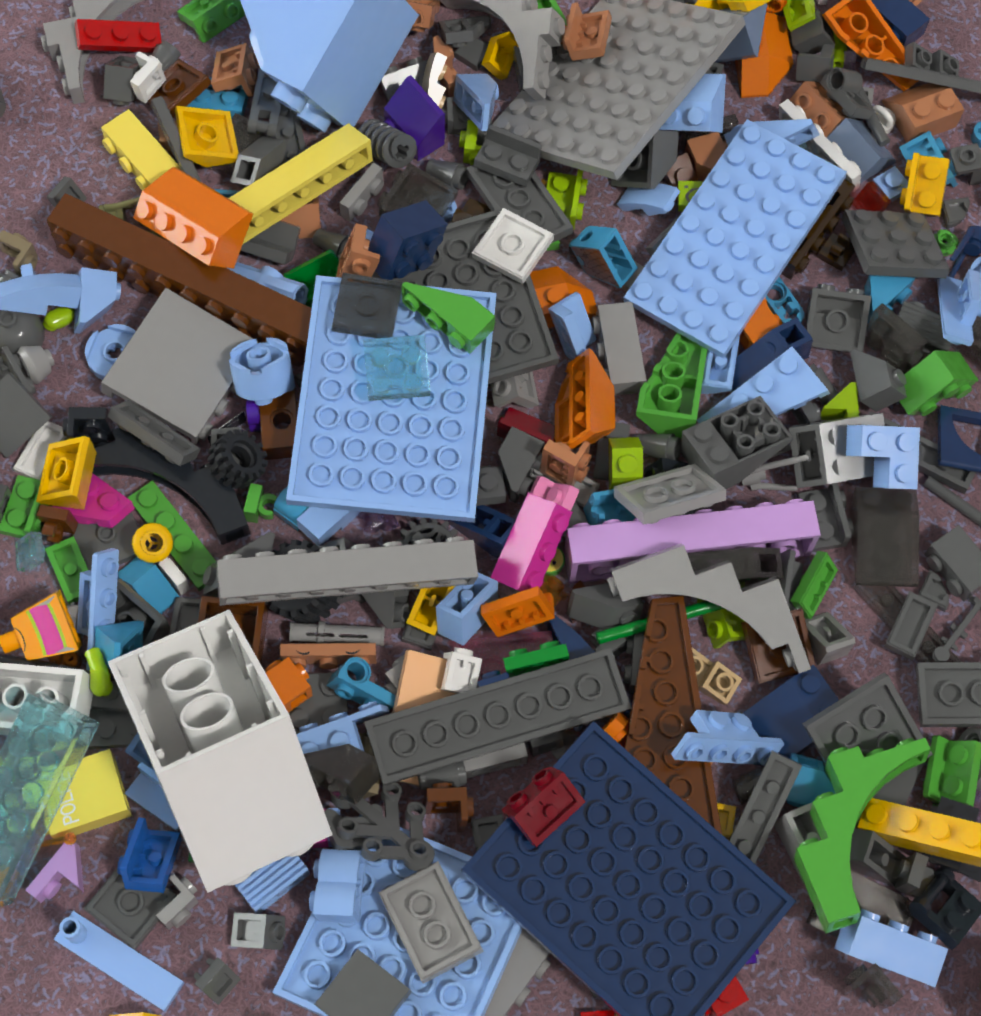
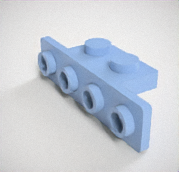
[937,269,981,346]
[77,548,119,671]
[297,701,390,772]
[671,710,784,765]

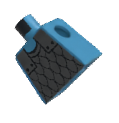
[569,226,638,289]

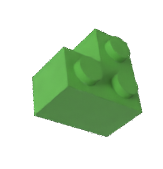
[900,350,978,416]

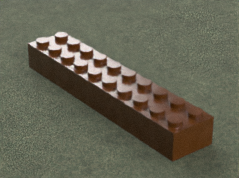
[46,193,312,367]

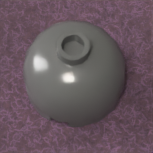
[0,310,45,356]

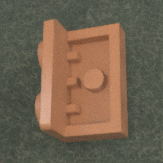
[562,2,612,61]

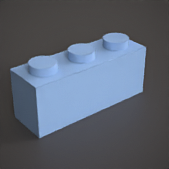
[834,908,948,987]

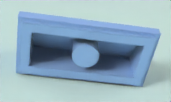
[701,337,740,394]

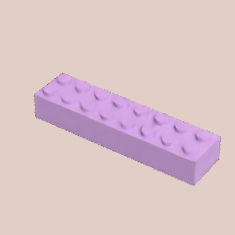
[564,499,821,584]

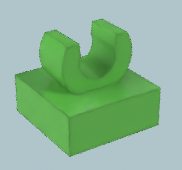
[243,483,277,523]

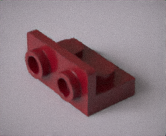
[502,766,585,847]

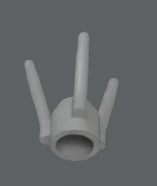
[742,444,809,491]

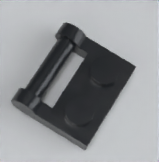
[909,867,981,950]

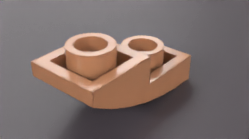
[433,35,457,97]

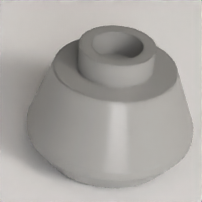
[16,346,55,385]

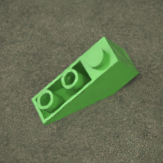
[402,282,495,354]

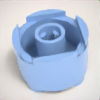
[229,338,295,406]

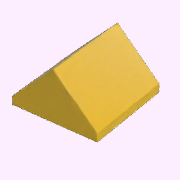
[36,436,97,510]

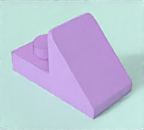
[26,837,84,903]

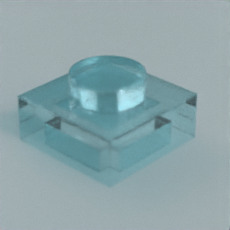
[15,531,45,572]

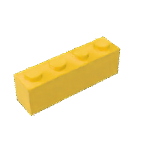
[858,798,981,867]

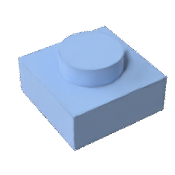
[871,166,908,204]

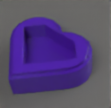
[246,400,261,432]

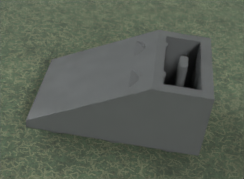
[681,396,793,489]
[789,413,885,488]

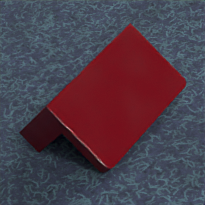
[497,407,556,446]

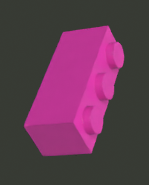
[490,492,573,592]

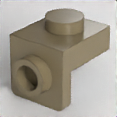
[0,230,38,277]

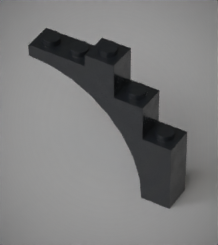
[92,427,251,545]

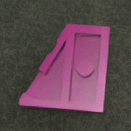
[52,473,135,528]

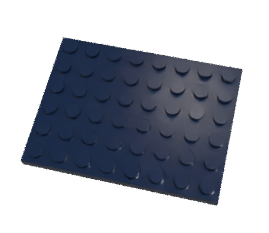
[461,721,796,1016]

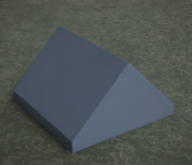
[715,3,767,63]
[827,118,896,183]

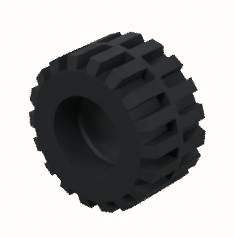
[265,540,344,623]

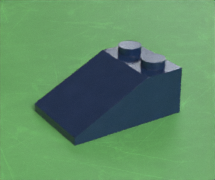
[743,664,839,769]

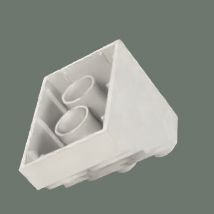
[108,609,332,893]

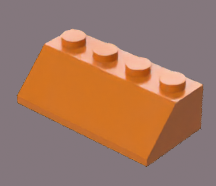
[133,167,254,269]

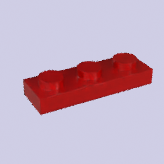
[75,19,162,53]

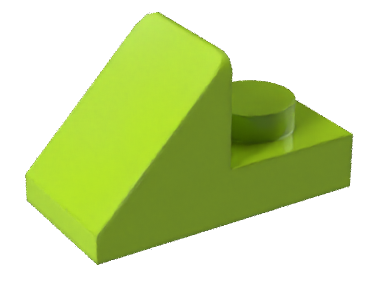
[821,382,859,420]

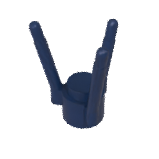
[948,226,981,278]

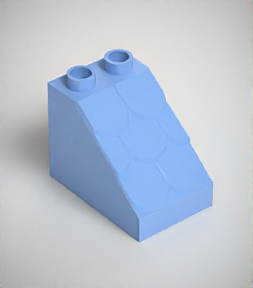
[240,0,419,133]

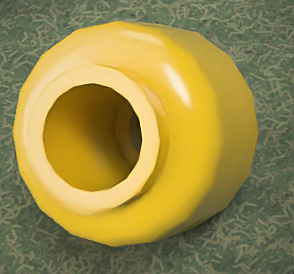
[131,523,173,563]

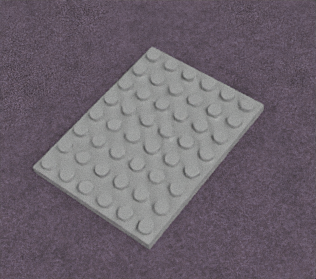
[484,0,746,180]

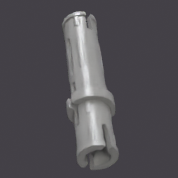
[289,621,385,646]

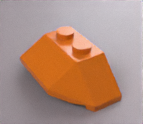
[735,11,794,98]
[530,266,597,328]
[555,348,616,449]

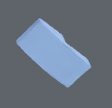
[617,183,680,216]

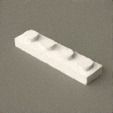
[779,99,861,192]

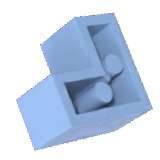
[846,425,920,489]

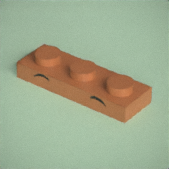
[280,643,377,669]

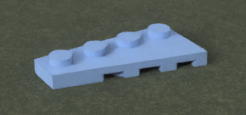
[697,347,830,423]

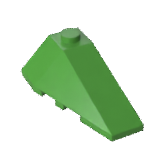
[636,333,707,440]

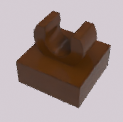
[36,505,78,544]

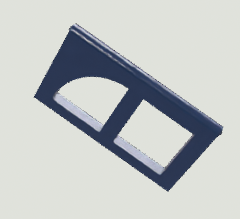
[938,405,981,473]

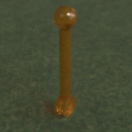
[28,832,77,853]

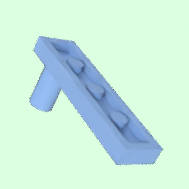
[54,911,184,1012]

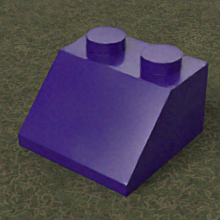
[383,75,445,161]

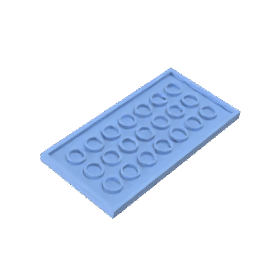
[623,119,847,359]

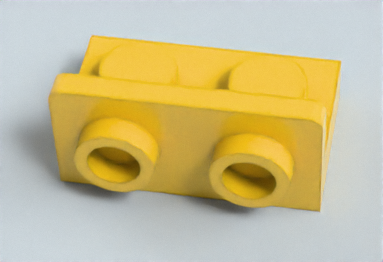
[900,153,950,217]

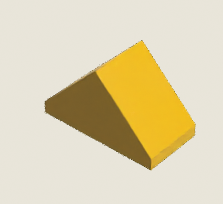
[406,586,455,636]

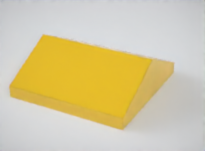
[174,106,239,168]

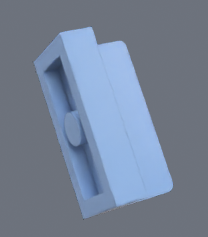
[548,292,596,360]
[124,762,179,832]

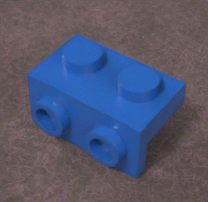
[117,817,182,893]

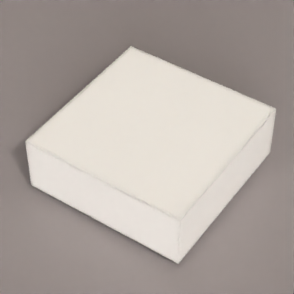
[159,557,190,596]

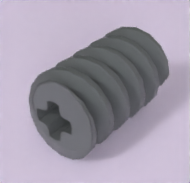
[359,119,417,168]

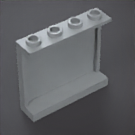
[101,288,258,445]

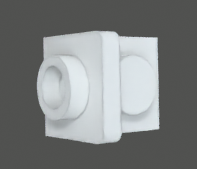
[130,51,166,104]
[441,647,482,694]

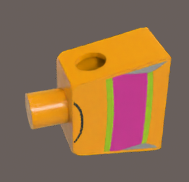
[0,590,82,660]

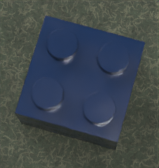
[368,200,448,282]

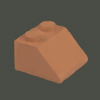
[882,83,964,143]

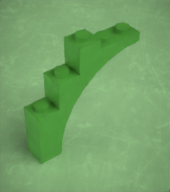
[794,738,931,934]

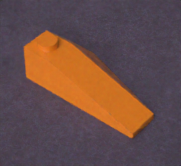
[822,0,919,92]

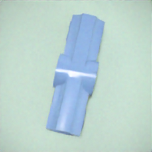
[227,262,309,305]

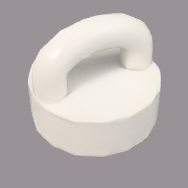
[866,105,896,134]

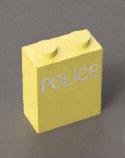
[31,749,132,842]

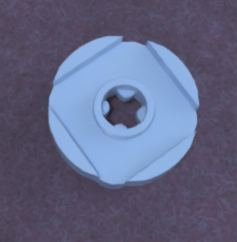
[85,324,136,380]

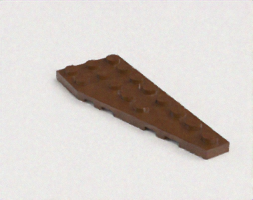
[624,596,722,834]

